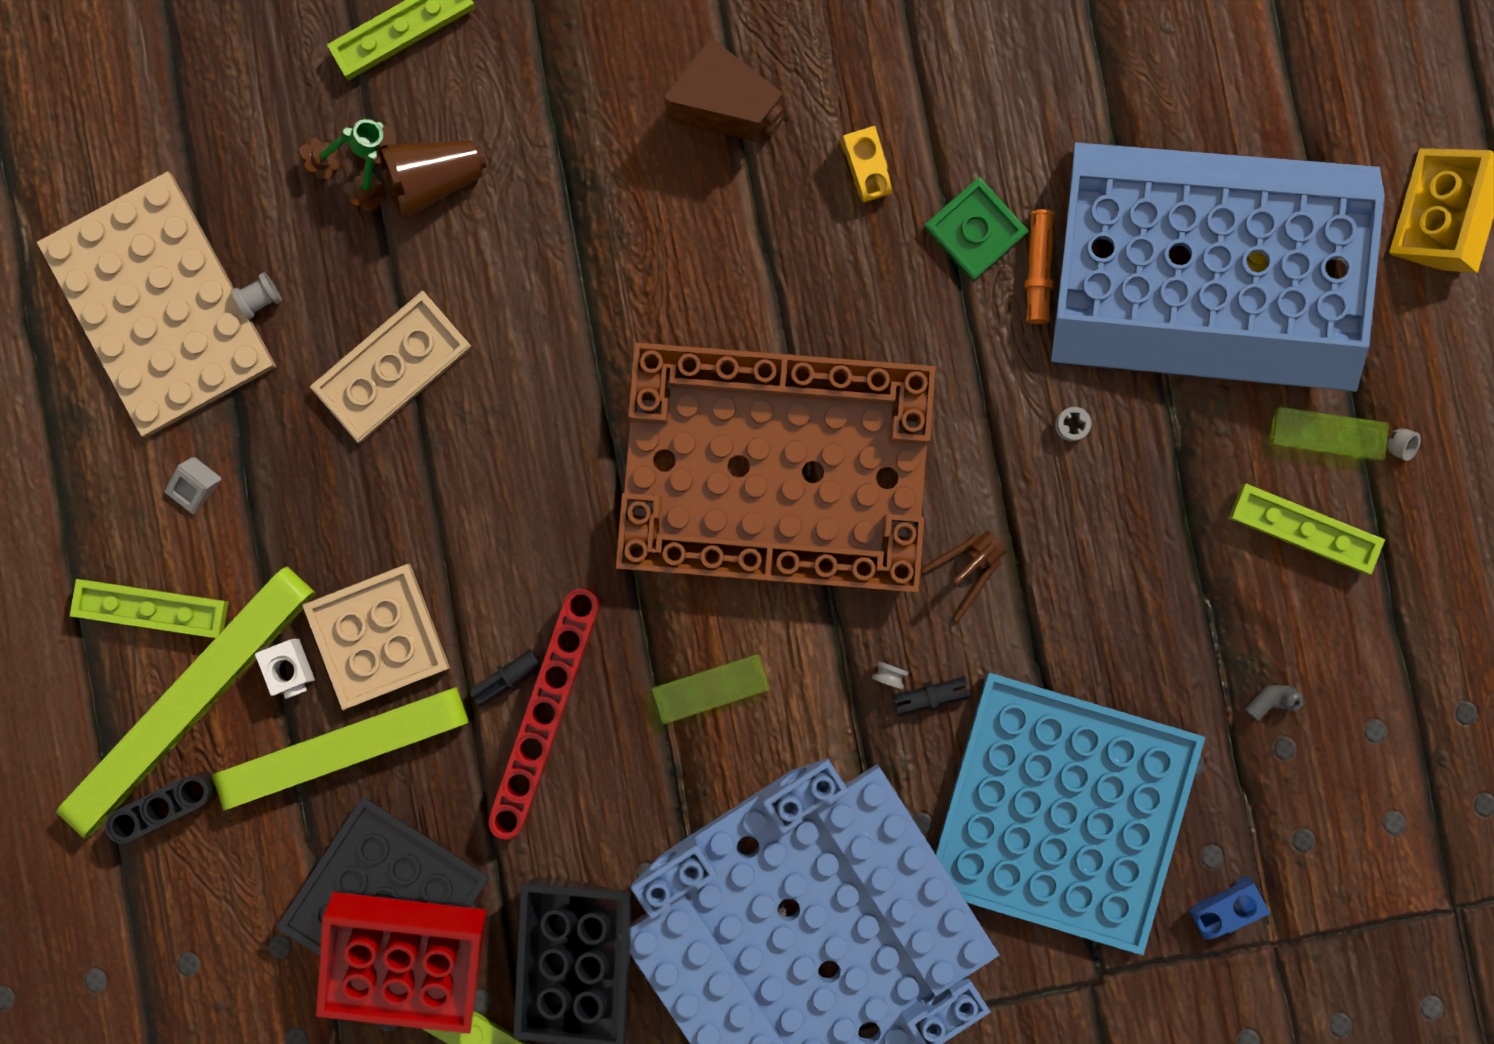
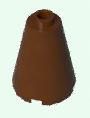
[378,141,487,219]

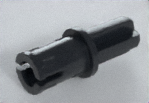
[470,649,542,707]

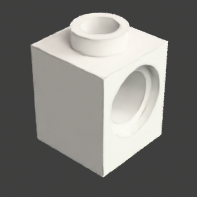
[255,639,315,699]

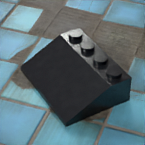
[513,877,633,1044]

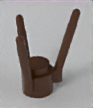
[920,531,1007,623]

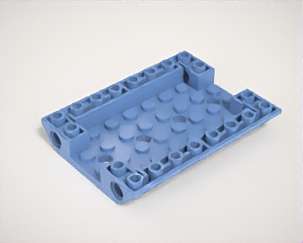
[1051,142,1384,392]

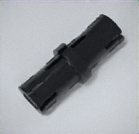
[892,676,971,717]

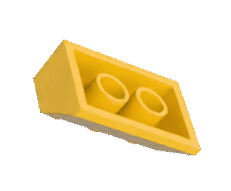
[1389,148,1494,273]

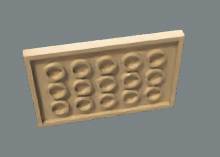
[37,171,276,438]

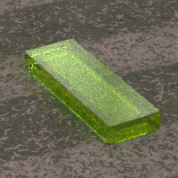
[1270,407,1389,461]
[652,654,770,724]

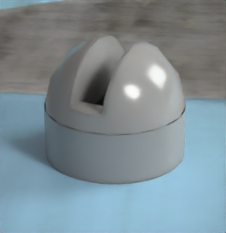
[1387,428,1421,461]

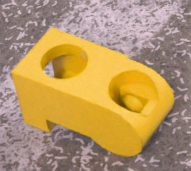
[840,126,892,203]

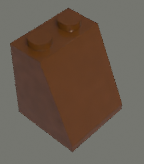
[664,38,784,142]

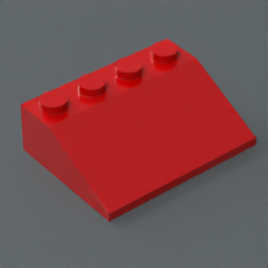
[316,892,487,1034]

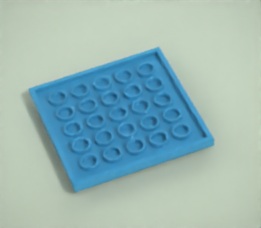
[934,672,1205,955]

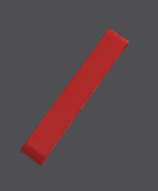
[489,589,601,839]

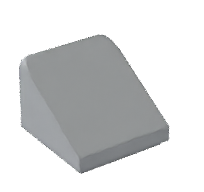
[164,457,221,514]

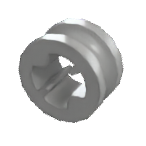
[1055,407,1091,441]
[871,661,909,690]

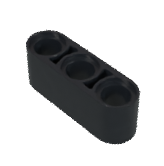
[105,772,218,844]

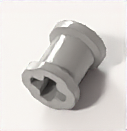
[231,272,282,319]

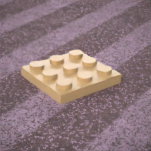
[302,564,450,710]

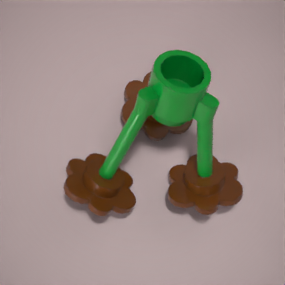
[298,119,395,211]

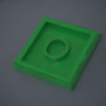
[923,176,1029,282]

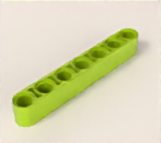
[211,687,469,811]

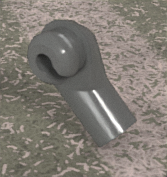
[1244,685,1303,722]

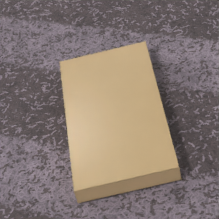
[310,290,473,444]

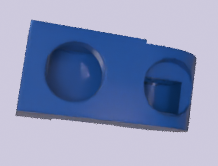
[1189,875,1270,940]

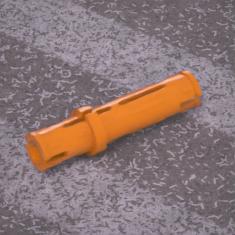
[1024,209,1055,324]

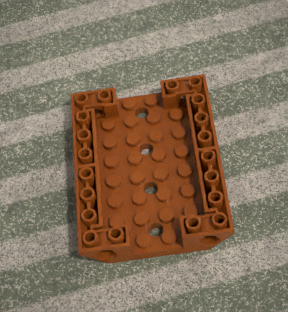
[616,342,936,592]

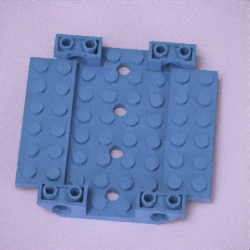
[619,758,999,1044]

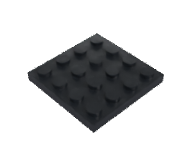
[276,796,490,956]

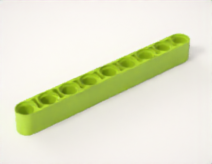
[56,566,315,839]

